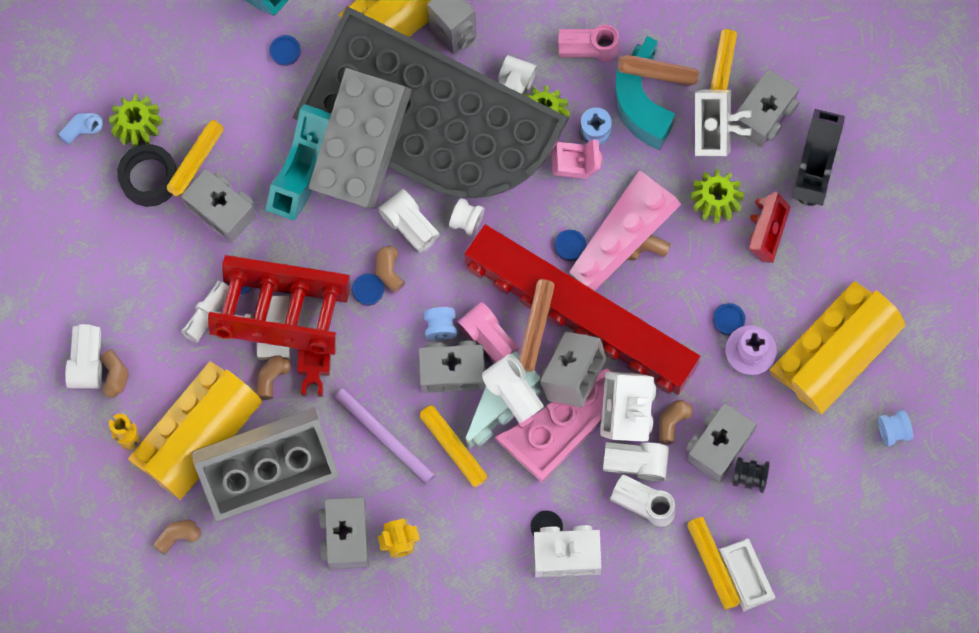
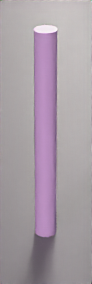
[335,389,435,484]

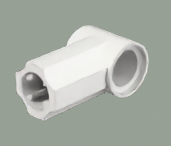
[498,55,537,94]
[378,189,439,253]
[65,324,102,389]
[482,354,544,423]
[603,442,669,481]
[610,475,675,527]

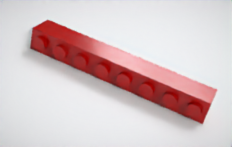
[464,224,701,395]

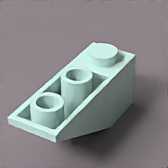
[466,351,541,449]

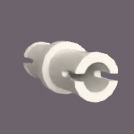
[181,281,229,343]

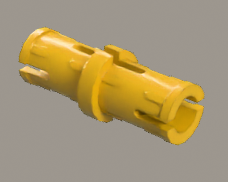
[109,413,140,449]

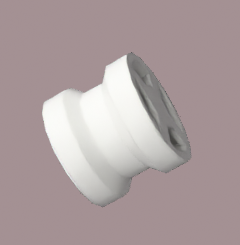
[449,198,485,236]

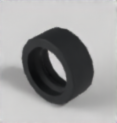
[117,144,177,207]

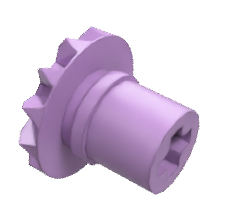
[725,325,777,377]

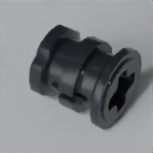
[733,457,770,493]

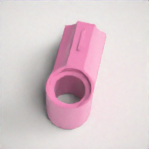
[558,24,620,62]
[456,302,519,363]

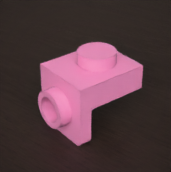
[551,139,602,179]

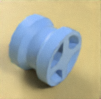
[580,107,612,145]
[423,307,457,341]
[878,409,913,447]

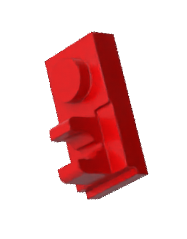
[749,192,791,263]

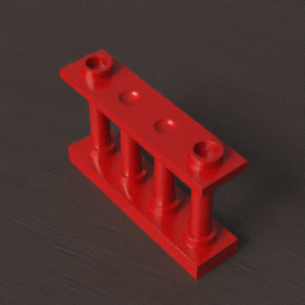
[208,255,350,355]

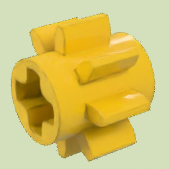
[377,519,420,558]

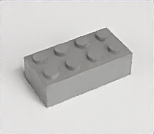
[308,68,412,209]
[192,407,340,522]

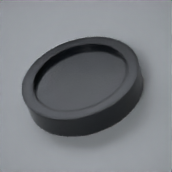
[530,510,563,537]

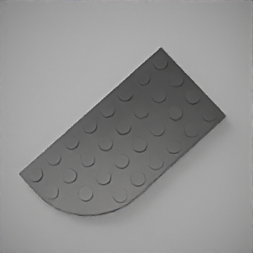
[292,6,569,198]

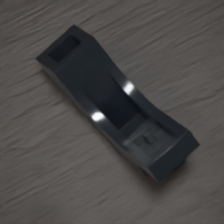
[792,109,845,206]

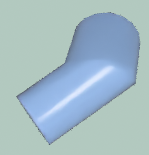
[58,113,104,145]

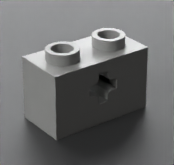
[427,0,477,54]
[732,69,800,147]
[181,169,256,244]
[540,331,607,408]
[419,341,485,393]
[686,403,757,483]
[319,497,369,570]

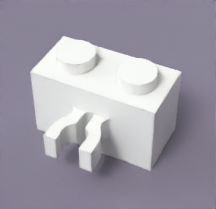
[695,90,752,156]
[600,372,656,441]
[534,525,602,577]

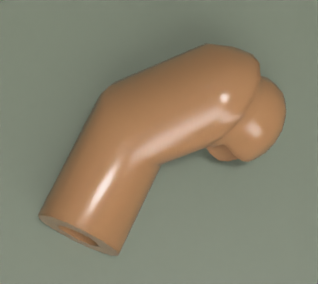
[627,235,671,261]
[375,246,405,293]
[100,350,129,398]
[257,355,291,400]
[658,400,693,444]
[152,519,201,555]

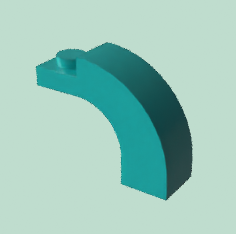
[615,36,676,150]
[265,104,331,221]

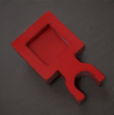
[297,349,331,397]

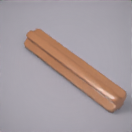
[618,55,699,86]
[518,279,554,372]

